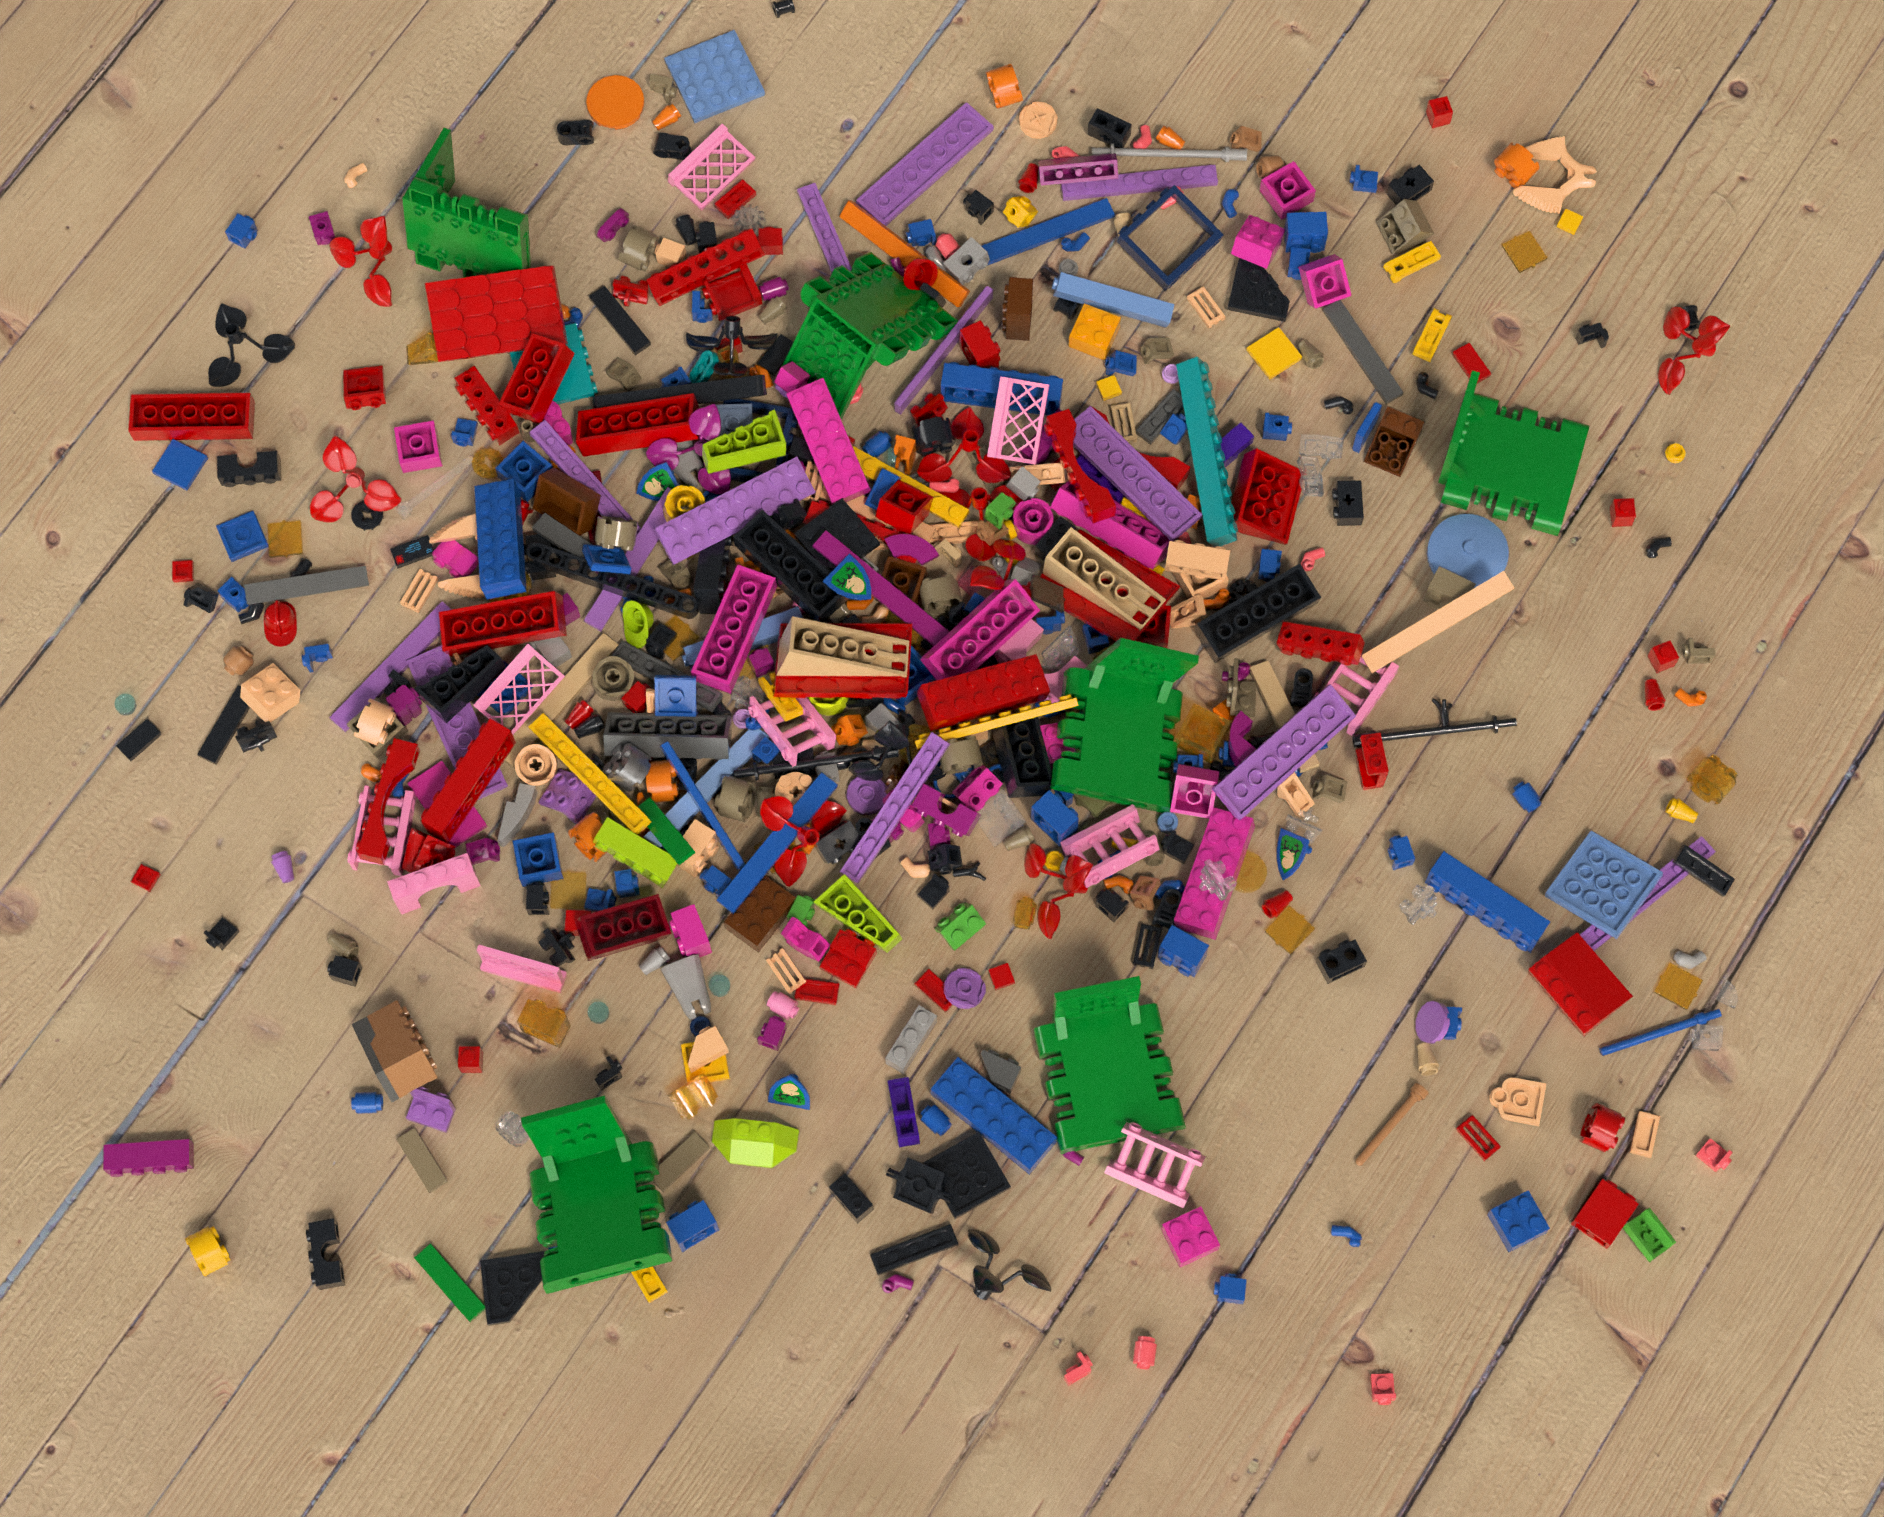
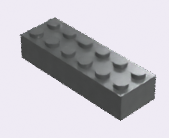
[603,712,732,760]

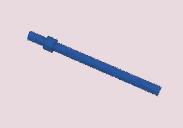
[1599,1009,1722,1056]

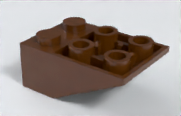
[1364,406,1426,477]

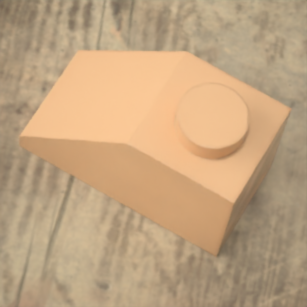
[688,1026,729,1073]

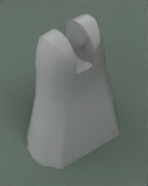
[672,440,705,488]
[661,955,711,1020]

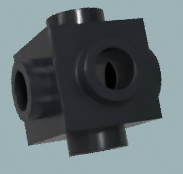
[928,843,962,875]

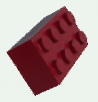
[575,894,671,961]

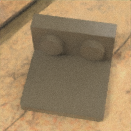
[1226,658,1256,717]

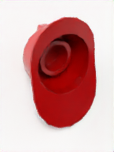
[903,259,938,290]
[264,600,297,647]

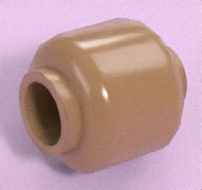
[1256,155,1286,179]
[223,645,254,676]

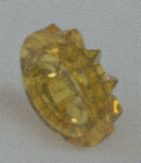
[472,448,504,479]

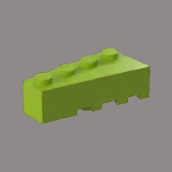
[702,409,786,474]
[593,817,677,889]
[814,874,902,953]

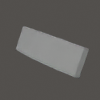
[498,783,538,847]

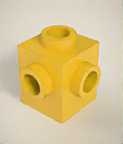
[1003,196,1038,228]

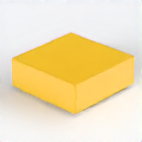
[1557,209,1583,235]
[1096,375,1122,401]

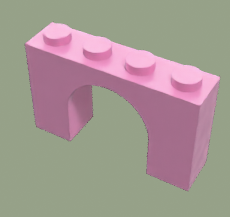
[994,619,1087,703]
[387,853,481,914]

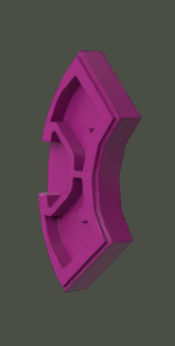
[885,534,940,565]

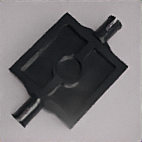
[886,1157,954,1214]

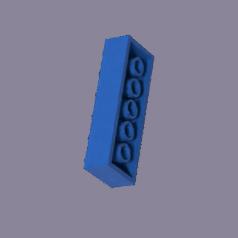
[941,362,1063,416]
[474,478,527,599]
[1425,851,1550,953]
[931,1057,1057,1175]

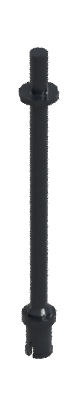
[1352,715,1517,747]
[734,745,899,781]

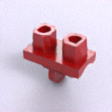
[613,276,649,307]
[910,393,948,427]

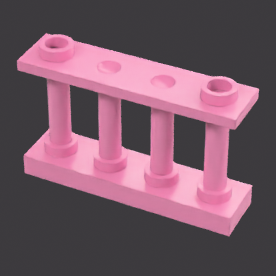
[1313,654,1399,736]
[748,696,836,767]
[348,786,417,876]
[1060,804,1160,888]
[1105,1122,1206,1208]

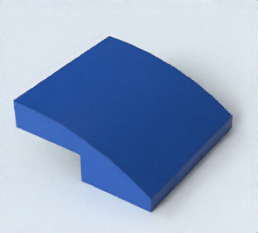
[477,660,533,715]

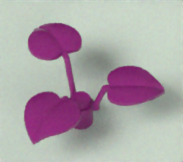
[646,404,731,494]

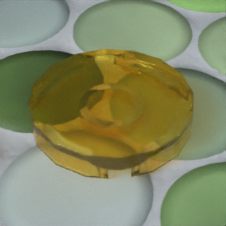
[1234,852,1267,893]

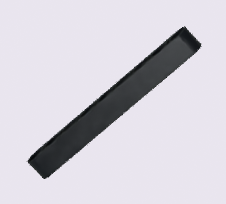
[592,375,767,409]
[526,542,698,619]

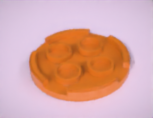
[586,75,645,130]

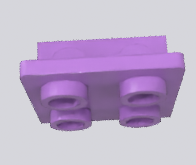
[539,769,596,824]
[406,1086,456,1133]

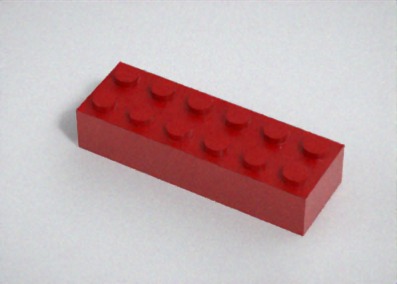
[128,393,255,441]
[576,393,700,457]
[439,591,567,656]
[917,654,1050,731]
[421,718,516,843]

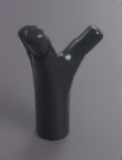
[1432,698,1452,726]
[953,862,986,881]

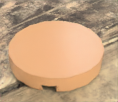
[1019,101,1058,139]

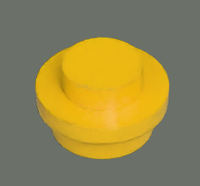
[1665,443,1686,463]
[1045,851,1064,871]

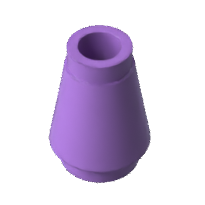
[271,851,294,883]

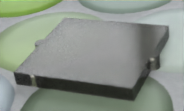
[1029,575,1065,613]

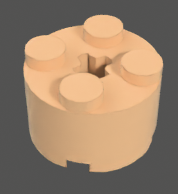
[354,698,396,746]
[515,744,558,786]
[775,772,813,806]

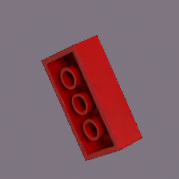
[499,333,575,424]

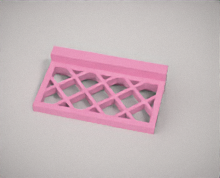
[668,124,755,211]
[987,376,1049,465]
[473,644,565,735]
[477,945,567,993]

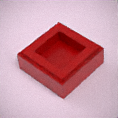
[172,560,194,583]
[131,864,161,892]
[988,963,1015,991]

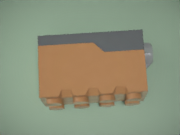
[351,1000,438,1102]

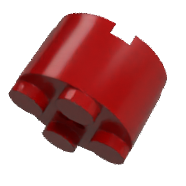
[1579,1103,1626,1152]

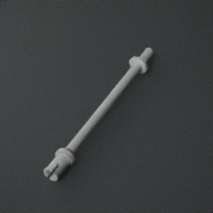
[1092,143,1247,162]

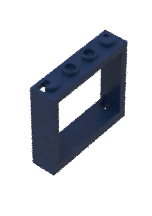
[1116,185,1224,292]
[723,399,797,483]

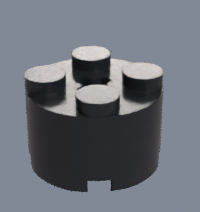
[911,417,955,458]

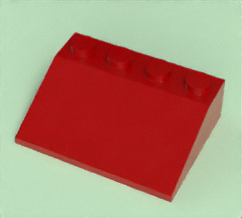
[1231,448,1306,545]
[1528,932,1633,1037]

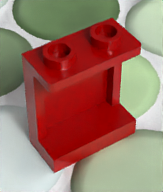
[701,263,763,321]
[1355,732,1389,790]
[1571,1179,1639,1249]

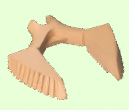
[1513,136,1596,214]
[429,513,486,599]

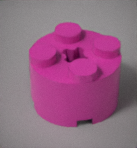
[1013,498,1053,545]

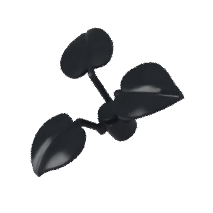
[208,304,295,387]
[686,316,777,376]
[849,720,946,782]
[968,1229,1051,1300]

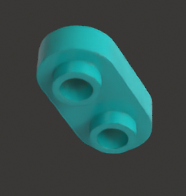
[689,350,719,383]

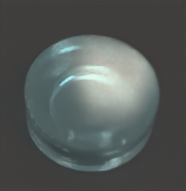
[886,448,896,468]
[115,694,137,716]
[709,975,730,997]
[588,1002,609,1024]

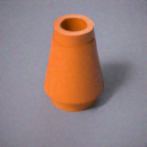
[652,104,681,131]
[1156,126,1186,149]

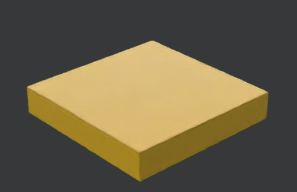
[1246,327,1302,380]
[681,1037,730,1087]

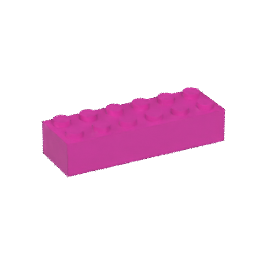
[786,378,871,505]
[1050,481,1171,570]
[691,565,777,694]
[920,579,1040,680]
[1174,807,1255,940]

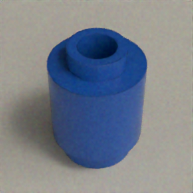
[862,431,892,458]
[1512,781,1542,813]
[351,1092,383,1114]
[921,1105,952,1136]

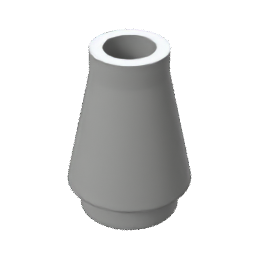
[639,946,671,976]

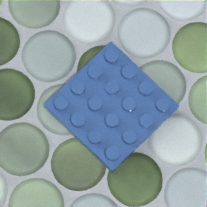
[664,30,765,124]
[1545,831,1663,939]

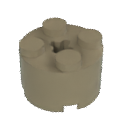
[618,225,659,271]
[595,516,638,551]
[919,574,963,619]
[592,656,634,701]
[940,735,983,775]
[715,776,757,822]

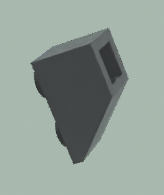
[981,1050,1021,1094]

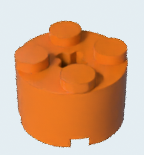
[986,64,1023,109]
[1494,142,1540,189]
[646,760,679,803]
[568,812,607,862]

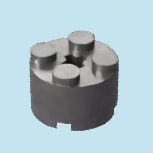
[603,743,651,792]

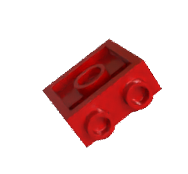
[343,365,386,410]
[819,929,877,988]

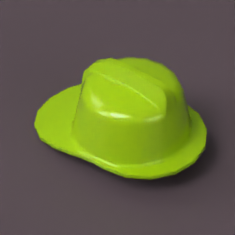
[622,600,654,649]

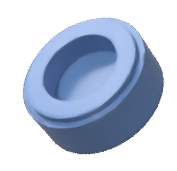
[1157,812,1178,834]

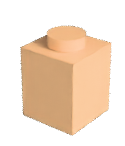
[654,238,687,267]

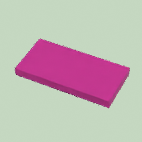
[407,761,488,848]

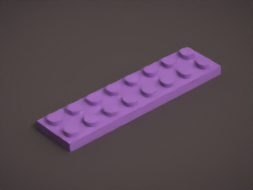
[856,102,994,226]
[1073,406,1202,542]
[654,457,816,565]
[406,645,508,800]
[1212,684,1356,820]

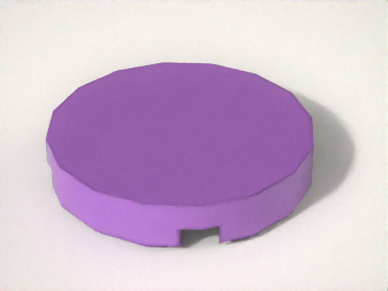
[846,777,887,815]
[944,968,986,1009]
[1415,1001,1450,1044]

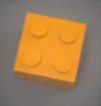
[1069,303,1121,361]

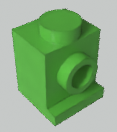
[984,492,1015,530]
[787,895,815,929]

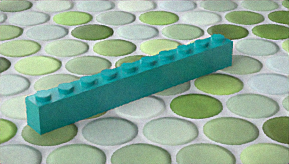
[1176,356,1238,547]

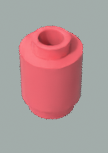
[935,233,961,260]
[1133,1336,1157,1370]

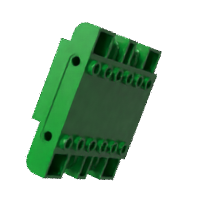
[402,128,531,278]
[782,252,958,419]
[1438,370,1590,536]
[1051,638,1199,813]
[1033,976,1186,1154]
[521,1095,673,1294]

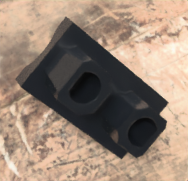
[235,719,277,753]
[538,928,576,967]

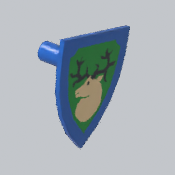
[636,462,680,501]
[822,554,871,600]
[1277,828,1312,880]
[768,1074,810,1110]

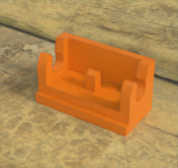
[894,435,916,475]

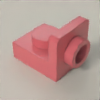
[1695,1138,1733,1172]
[1064,1351,1093,1386]
[1370,1373,1396,1405]

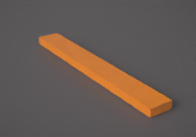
[839,200,970,308]

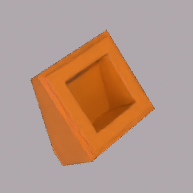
[1212,699,1236,723]

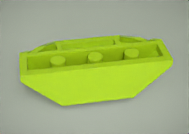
[712,1118,799,1168]

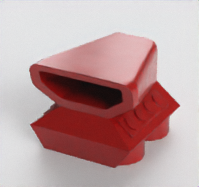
[401,828,455,873]

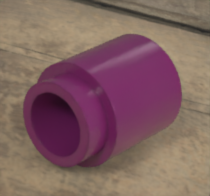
[758,276,789,301]

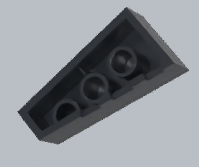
[694,535,733,614]
[414,645,506,724]

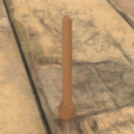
[1355,1083,1429,1166]

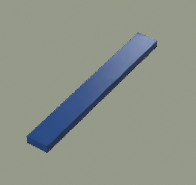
[966,198,1115,266]
[660,742,746,873]
[717,772,838,914]

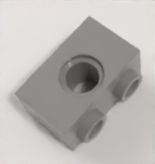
[943,237,990,285]

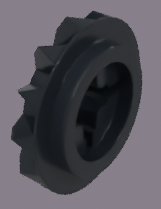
[351,500,384,531]
[1229,578,1258,603]

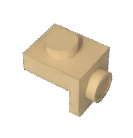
[932,539,962,567]

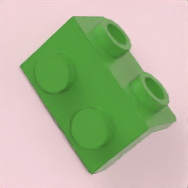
[934,902,986,951]
[1623,1208,1676,1262]

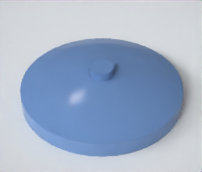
[1427,514,1509,588]

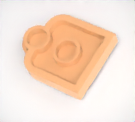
[1489,1078,1546,1126]

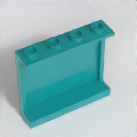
[510,323,598,405]

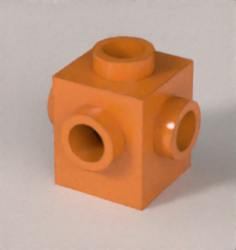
[831,714,868,746]

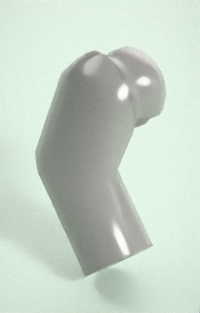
[925,246,945,270]
[992,557,1012,580]
[1674,951,1707,969]

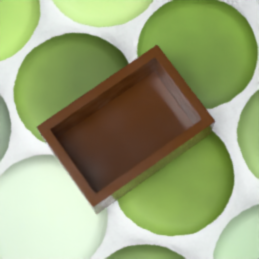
[1002,277,1033,341]
[532,467,601,536]
[724,876,796,953]

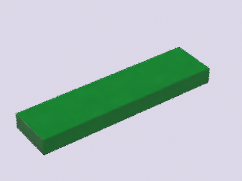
[638,797,695,865]
[414,1243,485,1322]

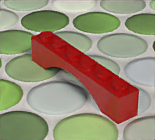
[1091,406,1191,490]
[1044,409,1116,524]
[803,500,919,565]
[356,738,420,865]

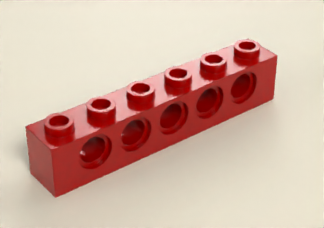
[646,228,765,306]

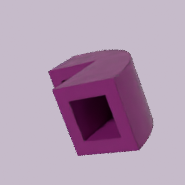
[1228,711,1256,766]

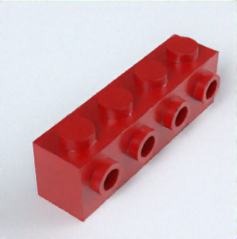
[454,366,520,446]
[1276,621,1365,666]

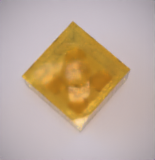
[1175,704,1231,764]
[517,999,571,1048]

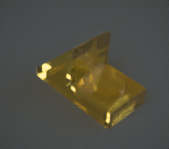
[406,332,438,365]

